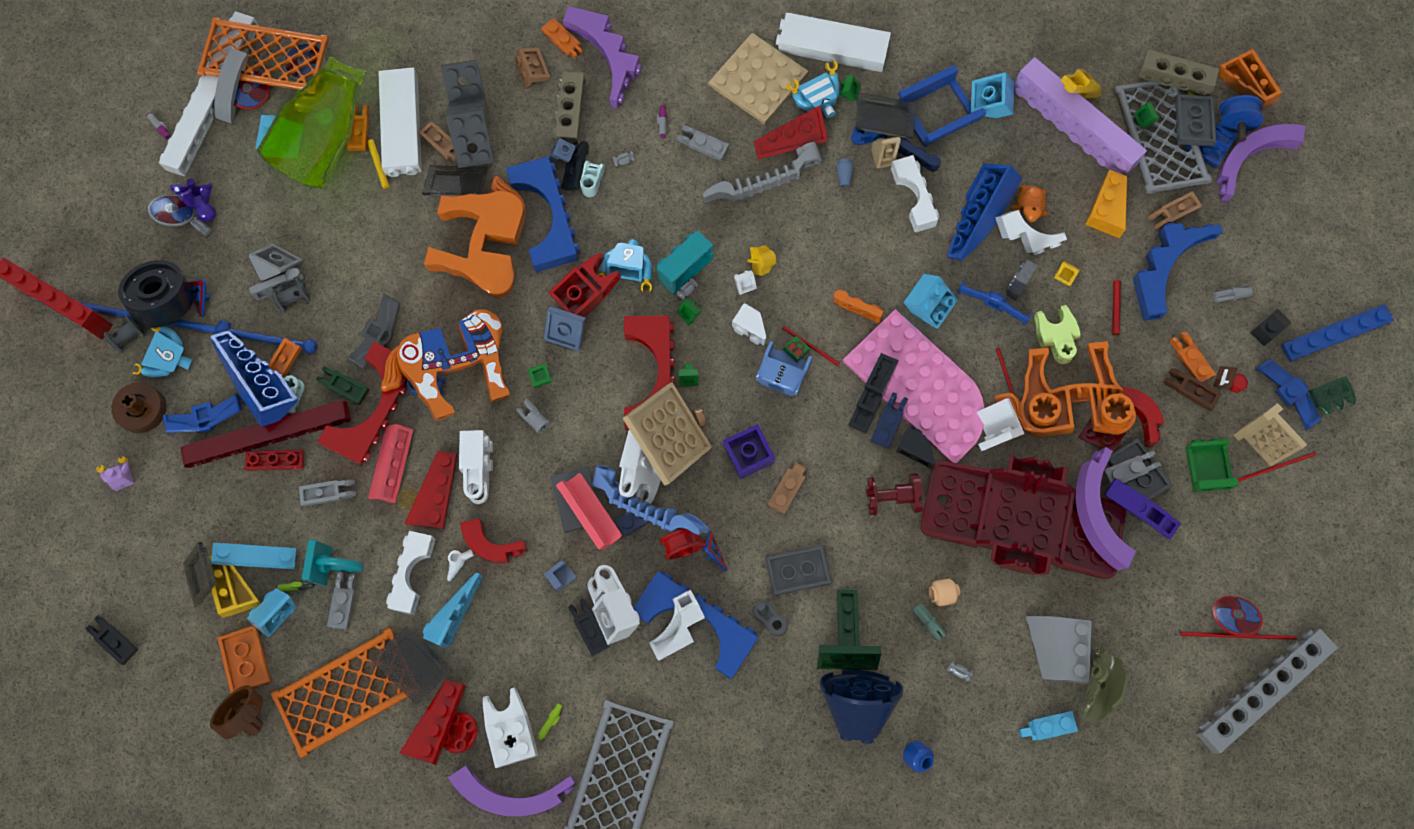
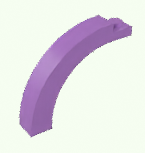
[1216,124,1305,202]
[1076,447,1136,571]
[448,766,577,816]

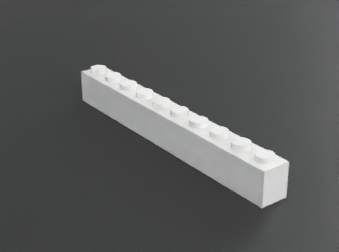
[159,11,259,177]

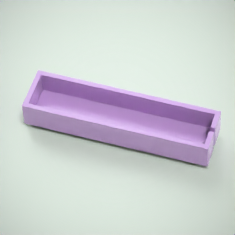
[1014,57,1147,176]

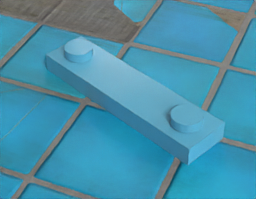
[211,543,296,569]

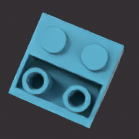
[903,274,958,329]

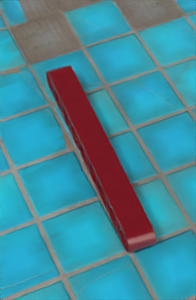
[180,401,351,468]

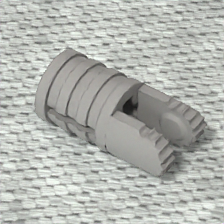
[516,398,551,434]

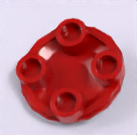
[444,713,478,754]

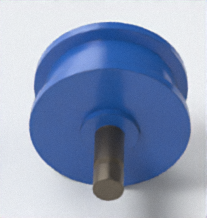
[1219,95,1263,142]

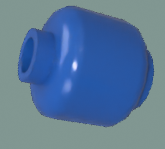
[903,741,934,773]

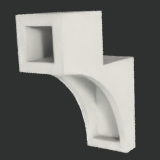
[995,210,1067,255]
[649,590,705,661]

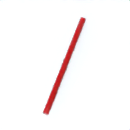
[782,326,840,366]
[996,348,1015,395]

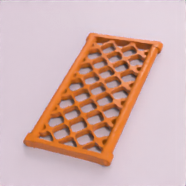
[197,17,329,94]
[271,627,422,759]

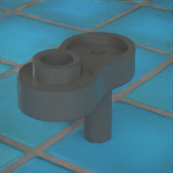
[754,601,788,636]

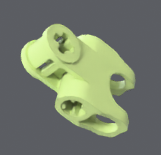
[1034,305,1080,365]

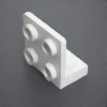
[977,398,1024,451]

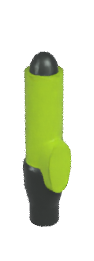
[275,581,314,592]

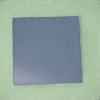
[544,306,585,351]

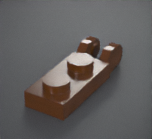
[1163,368,1222,411]

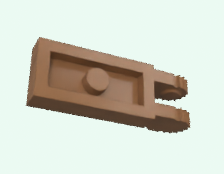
[1147,191,1202,230]

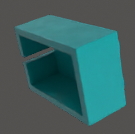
[657,230,714,295]

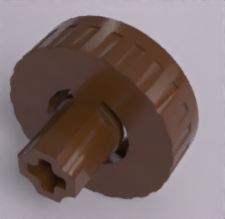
[111,382,166,433]
[210,685,264,739]

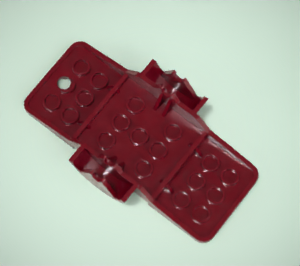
[920,454,1126,579]

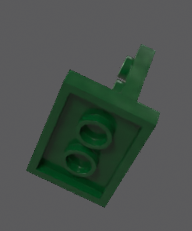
[817,590,881,670]

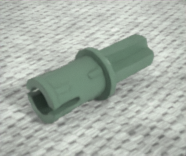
[913,603,947,641]

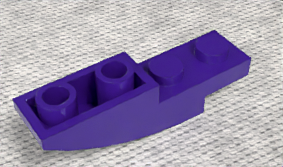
[1103,478,1181,539]

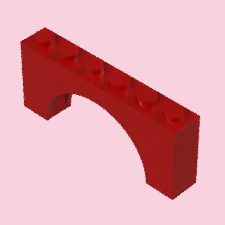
[0,257,113,340]
[624,315,674,430]
[317,342,408,465]

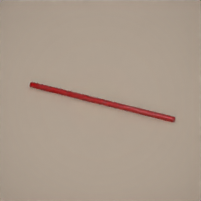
[1238,452,1316,482]
[1180,632,1297,640]

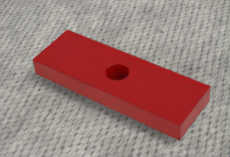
[245,449,305,471]

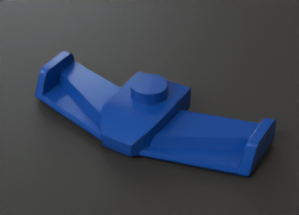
[958,281,1032,326]
[1256,359,1321,430]
[163,393,243,433]

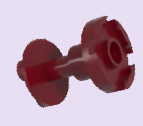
[866,473,923,516]

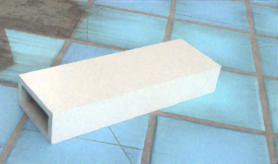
[776,12,891,72]
[378,67,422,177]

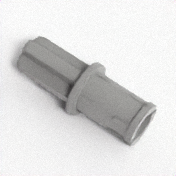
[1212,285,1252,303]

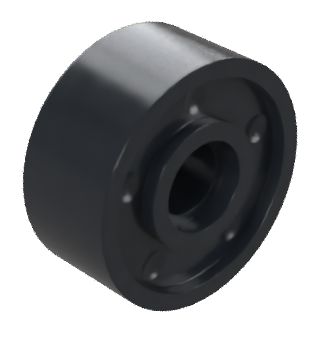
[118,260,194,328]

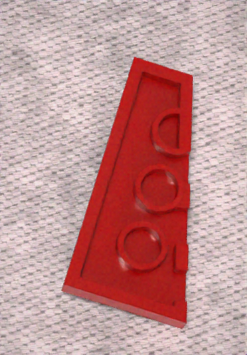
[753,105,828,159]
[404,451,458,529]
[399,680,466,765]

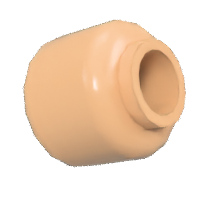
[928,578,960,606]

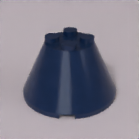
[820,670,903,744]

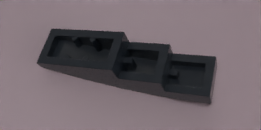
[848,353,899,434]

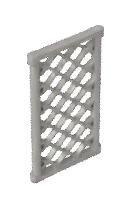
[1114,81,1212,194]
[564,700,675,829]

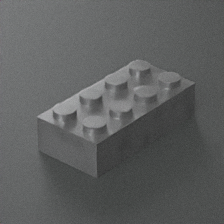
[1006,260,1037,301]

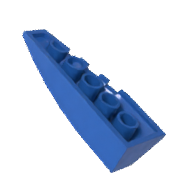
[947,164,1022,260]
[210,331,298,427]

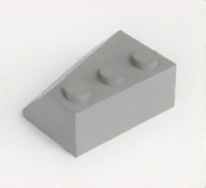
[1025,616,1092,684]

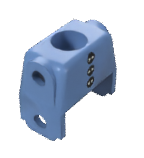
[756,341,812,396]

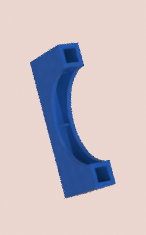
[506,156,580,272]
[633,571,758,680]

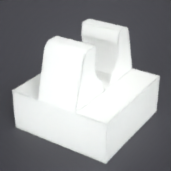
[734,270,757,295]

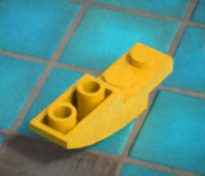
[1060,69,1101,98]

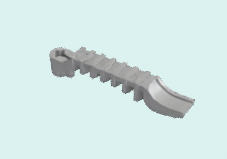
[703,142,822,204]

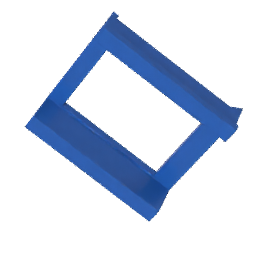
[897,65,986,148]

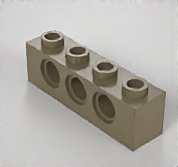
[1138,49,1219,96]
[553,72,586,144]

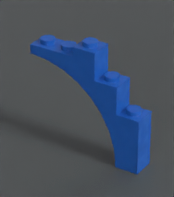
[1133,223,1223,321]

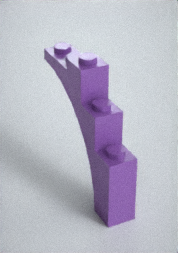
[563,6,642,109]

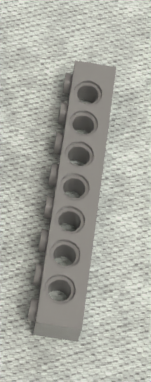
[1196,629,1338,754]

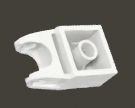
[459,430,493,505]
[619,430,661,504]
[587,565,640,645]
[483,687,539,768]

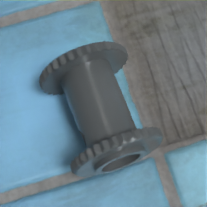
[272,278,310,313]
[104,316,145,353]

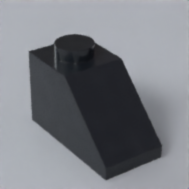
[1250,309,1291,346]
[896,427,935,468]

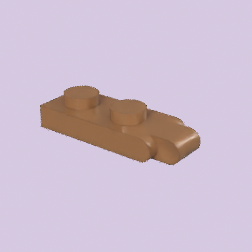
[419,121,456,162]
[767,462,806,515]

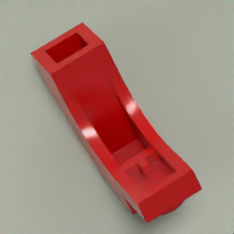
[1121,387,1164,447]
[460,518,528,564]

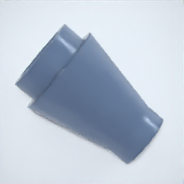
[836,159,854,187]

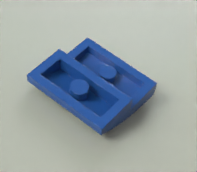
[1184,124,1237,168]

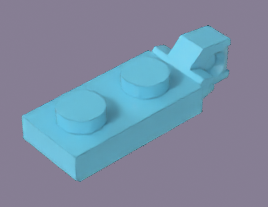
[1018,711,1078,741]

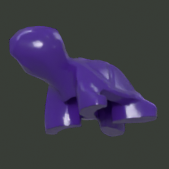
[170,179,216,221]

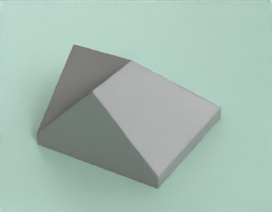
[249,244,303,281]

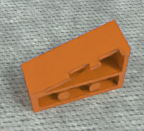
[1218,49,1282,109]

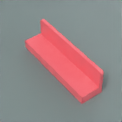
[368,424,413,504]
[556,473,623,550]

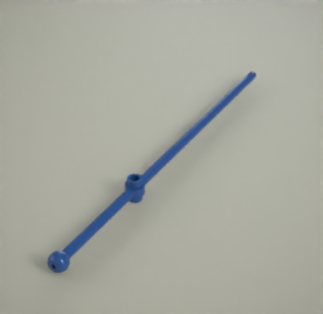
[37,300,317,354]

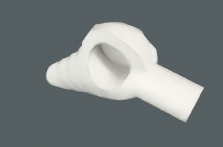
[447,549,475,581]

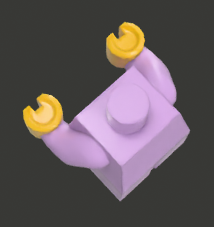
[96,456,135,491]

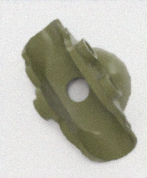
[1083,647,1129,722]

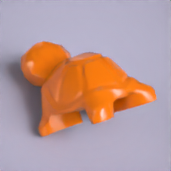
[1012,185,1048,223]

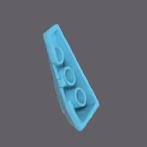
[423,572,483,649]

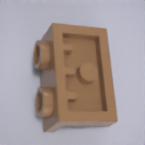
[514,48,550,88]

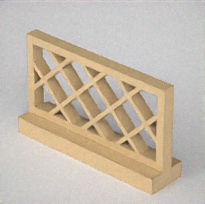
[1234,403,1307,466]

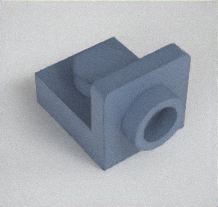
[549,138,575,163]

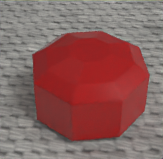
[1229,373,1248,393]

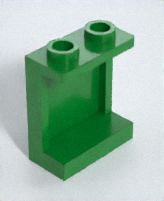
[1185,437,1239,492]

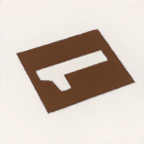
[1213,366,1238,388]

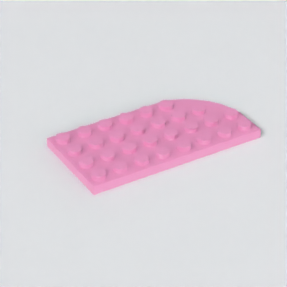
[843,309,984,463]

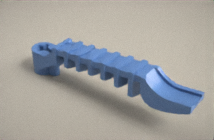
[592,465,709,535]

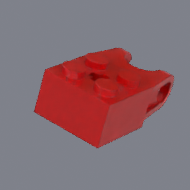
[548,253,621,317]

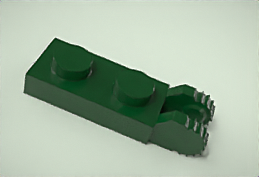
[315,366,370,405]

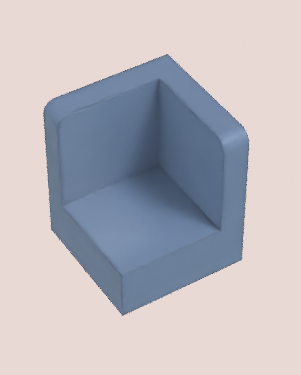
[544,560,576,592]

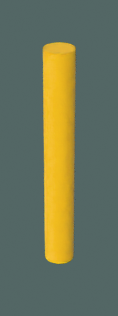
[367,139,390,189]

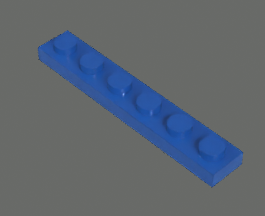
[1281,304,1394,362]

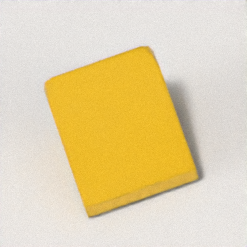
[1054,260,1080,286]

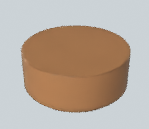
[692,408,706,428]

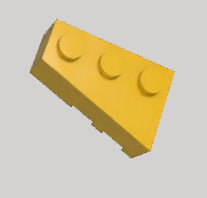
[203,555,261,618]

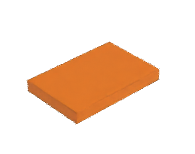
[217,625,271,694]

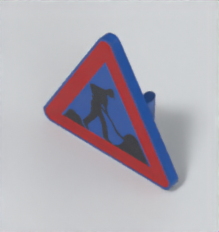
[188,280,210,317]
[702,531,728,571]

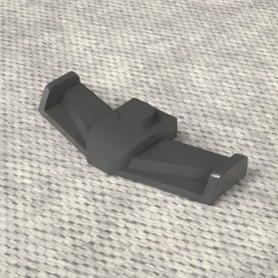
[347,294,400,368]

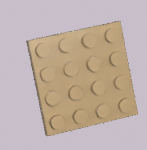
[708,33,808,125]
[622,382,712,486]

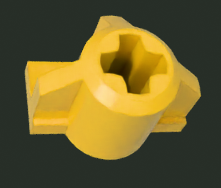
[747,245,776,276]

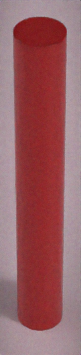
[1112,280,1121,335]

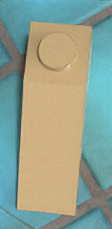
[871,137,901,169]

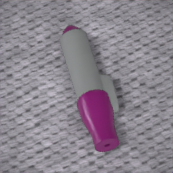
[657,105,667,139]
[147,113,171,139]

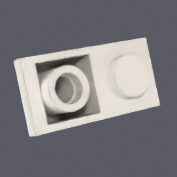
[732,303,766,345]

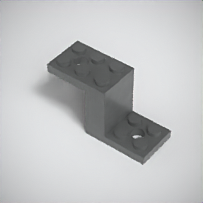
[441,59,494,168]

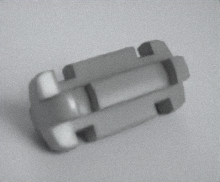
[612,151,635,167]
[190,217,212,237]
[676,278,698,300]
[947,661,973,681]

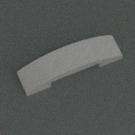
[214,48,249,124]

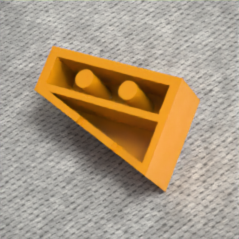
[1085,169,1127,239]

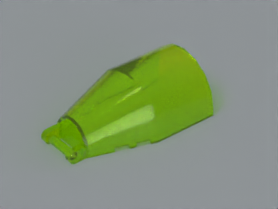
[257,56,365,189]

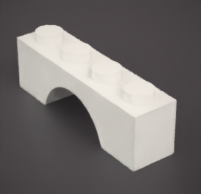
[891,155,939,233]
[386,531,436,615]

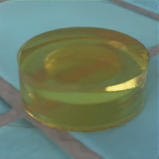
[396,489,416,509]

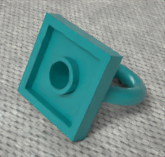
[301,540,364,586]

